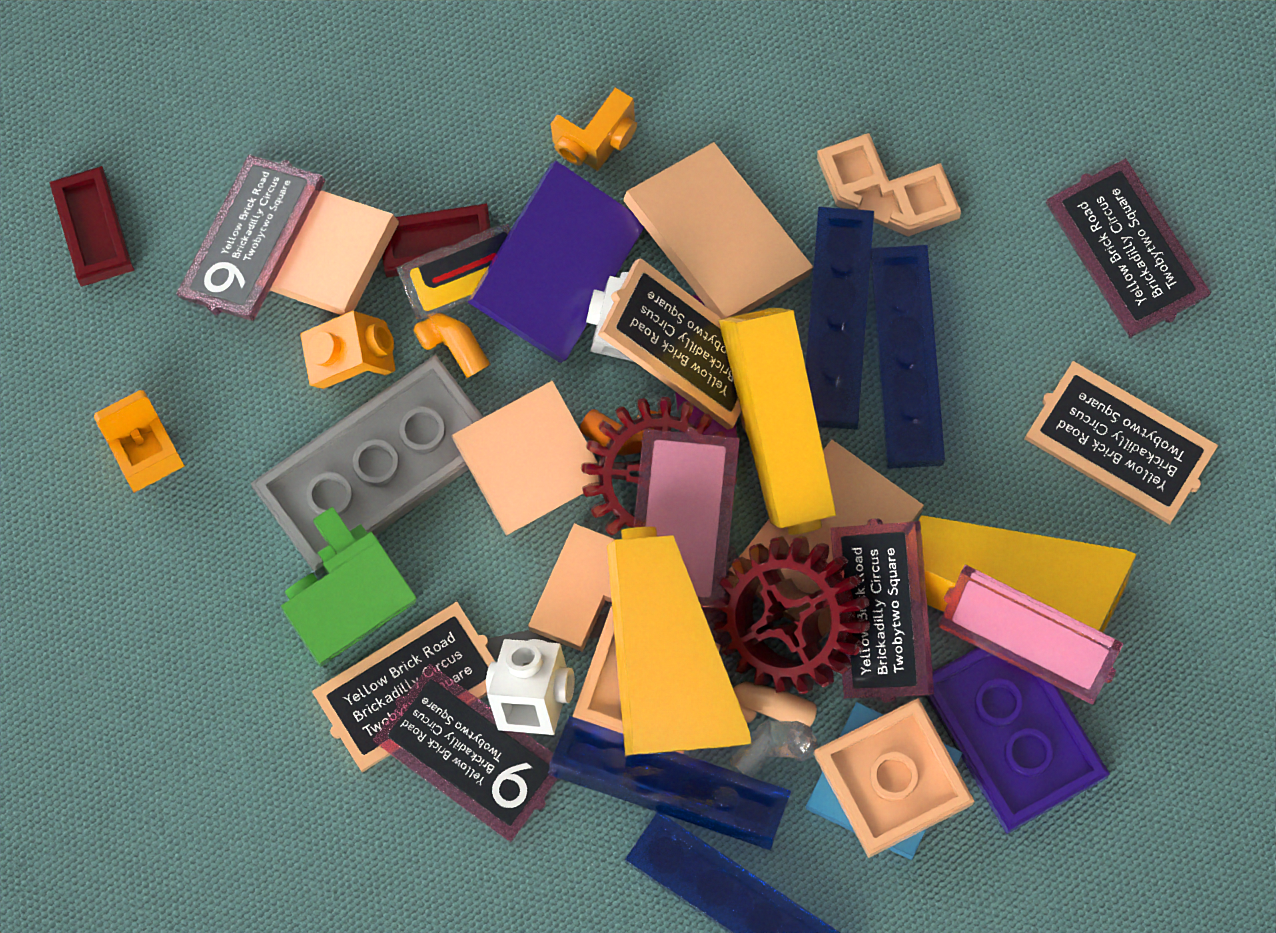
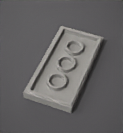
[250,354,484,576]

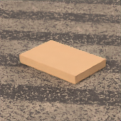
[623,142,813,319]
[729,439,924,643]

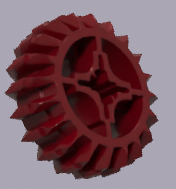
[581,396,737,535]
[713,536,870,694]

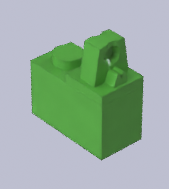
[281,506,417,667]

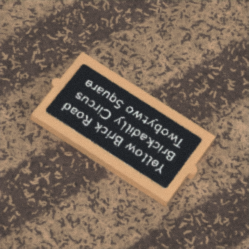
[598,258,741,430]
[1025,361,1218,525]
[312,602,495,772]

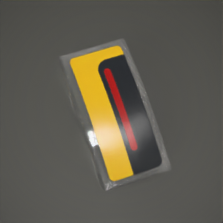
[396,224,510,320]

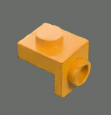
[550,87,637,171]
[300,311,396,389]
[94,390,184,493]

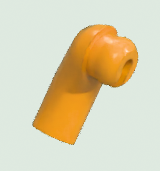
[413,311,491,378]

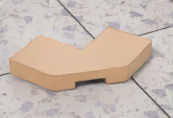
[817,133,961,237]

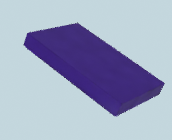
[467,161,644,363]
[918,638,1110,834]

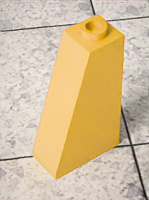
[719,307,836,535]
[905,515,1136,639]
[607,526,751,756]

